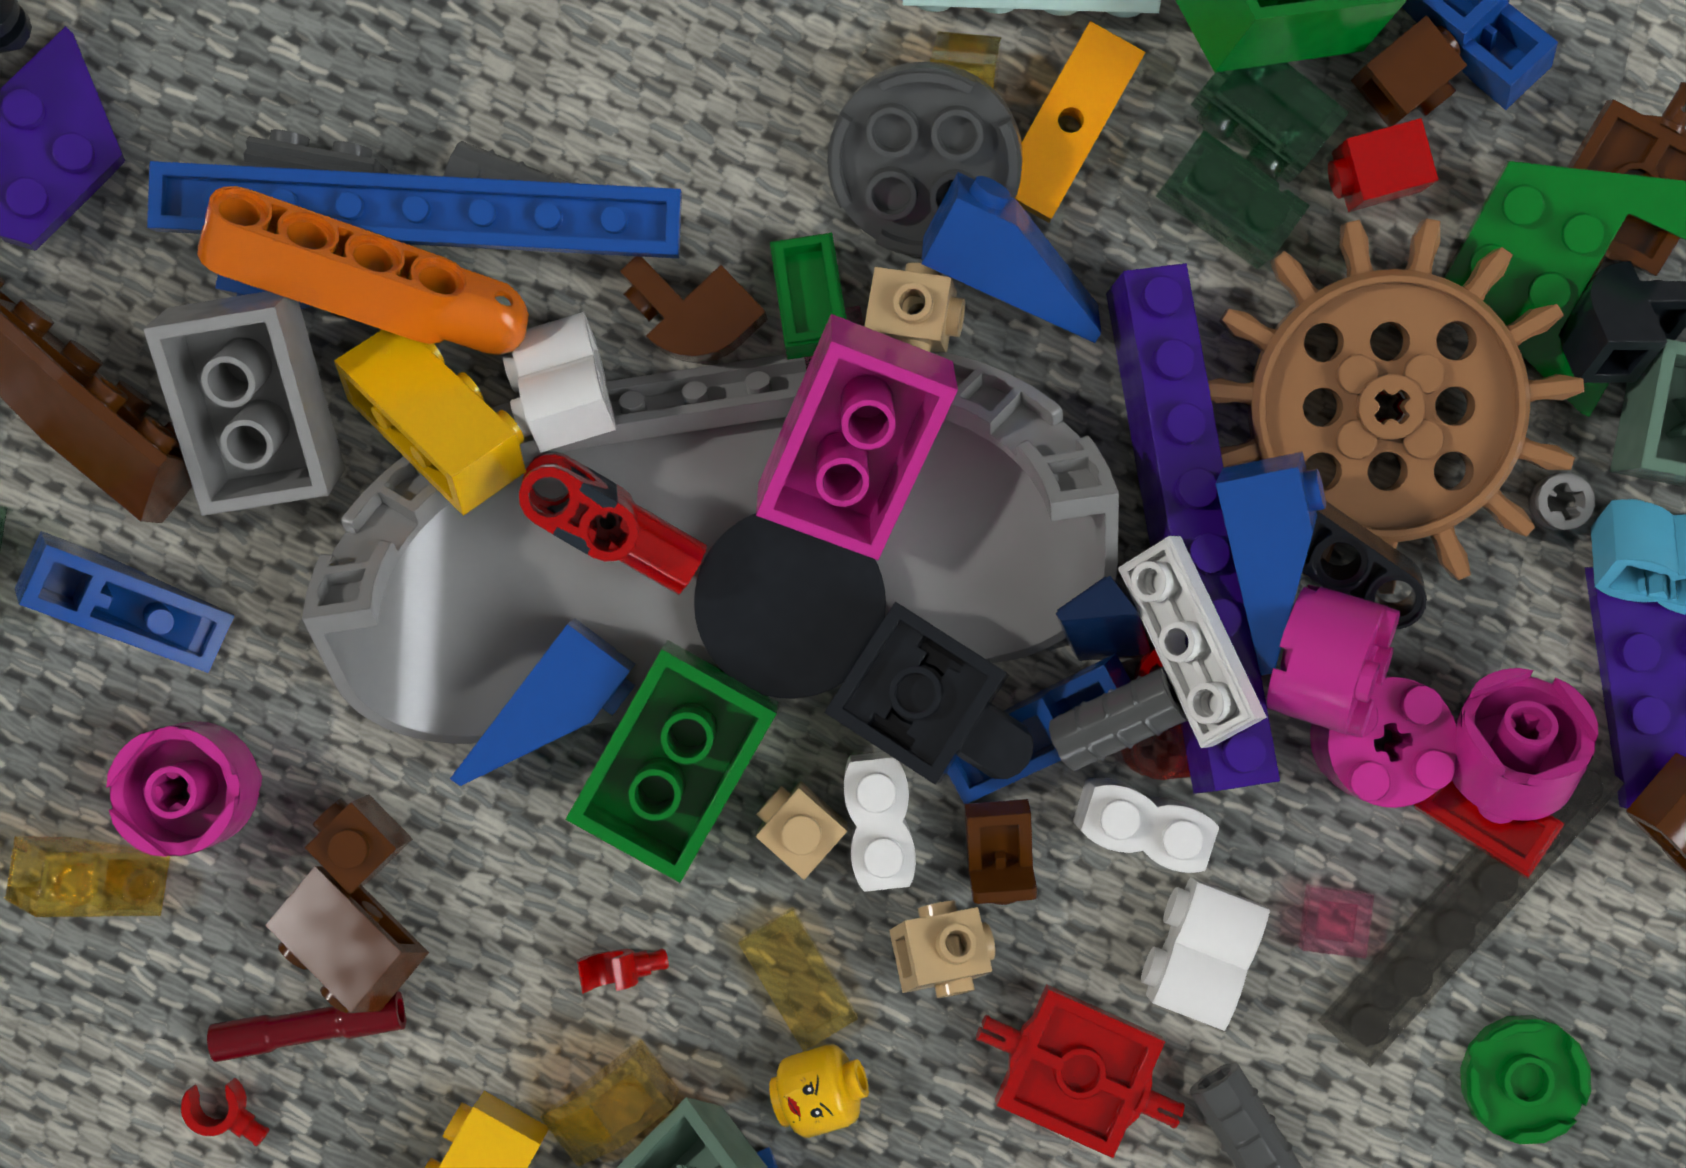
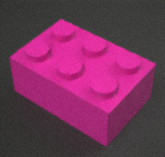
[756,314,958,560]

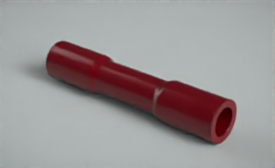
[207,991,406,1062]

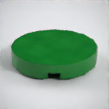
[1460,1015,1591,1144]

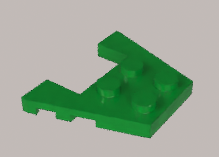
[1444,161,1686,417]

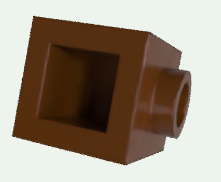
[1351,15,1467,127]
[304,794,413,894]

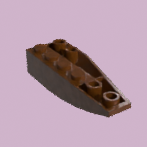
[0,276,192,523]

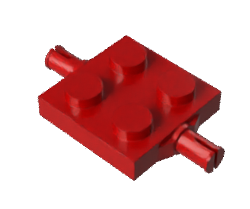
[976,984,1185,1158]

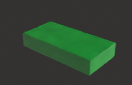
[770,232,847,360]

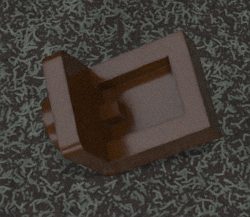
[965,799,1037,905]

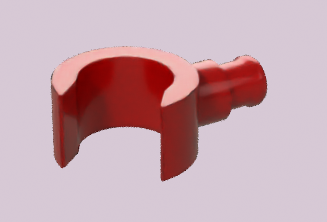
[577,948,669,994]
[181,1078,270,1147]

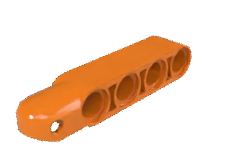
[197,186,529,355]

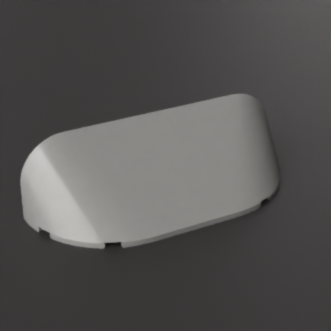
[302,352,1119,744]

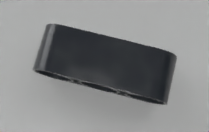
[1302,501,1427,629]

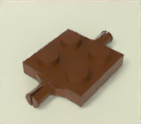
[1567,82,1686,292]

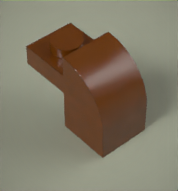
[620,256,768,363]

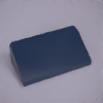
[1055,576,1151,661]

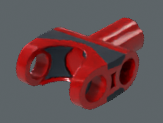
[519,452,707,595]

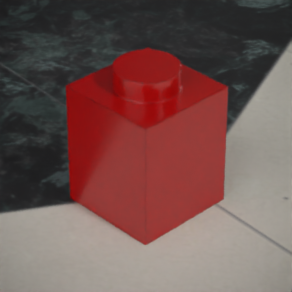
[1328,118,1439,213]

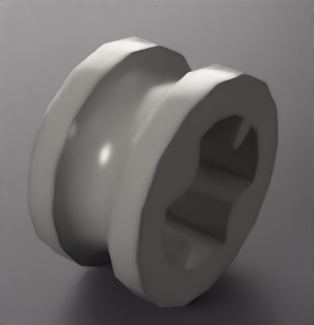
[1528,473,1595,531]

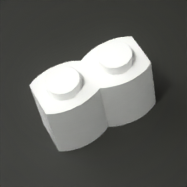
[503,312,616,453]
[844,752,916,892]
[1073,778,1219,873]
[1141,877,1270,1031]

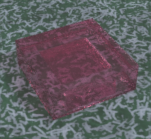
[1298,884,1374,959]

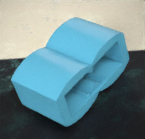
[1591,499,1686,615]

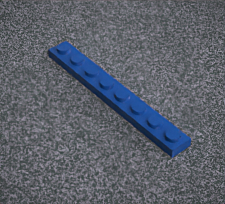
[147,161,682,259]

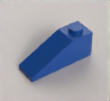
[922,172,1101,343]
[1216,451,1326,675]
[14,531,234,673]
[450,618,635,786]

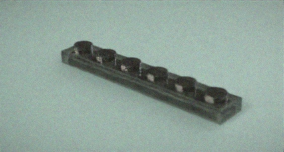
[1318,756,1624,1067]

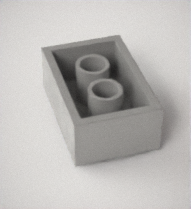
[143,291,345,516]

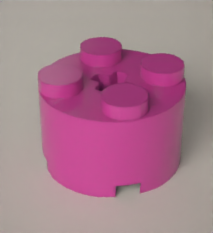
[1267,584,1400,737]
[1452,668,1598,824]
[1310,675,1457,808]
[106,721,262,857]

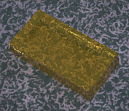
[738,907,858,1052]

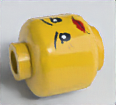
[769,1044,869,1138]

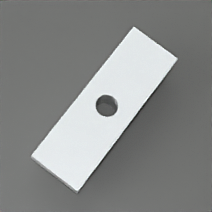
[1118,536,1267,748]

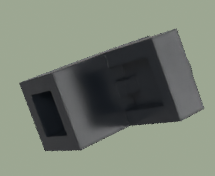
[1560,261,1686,383]

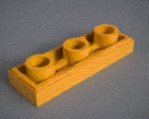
[1015,21,1146,223]

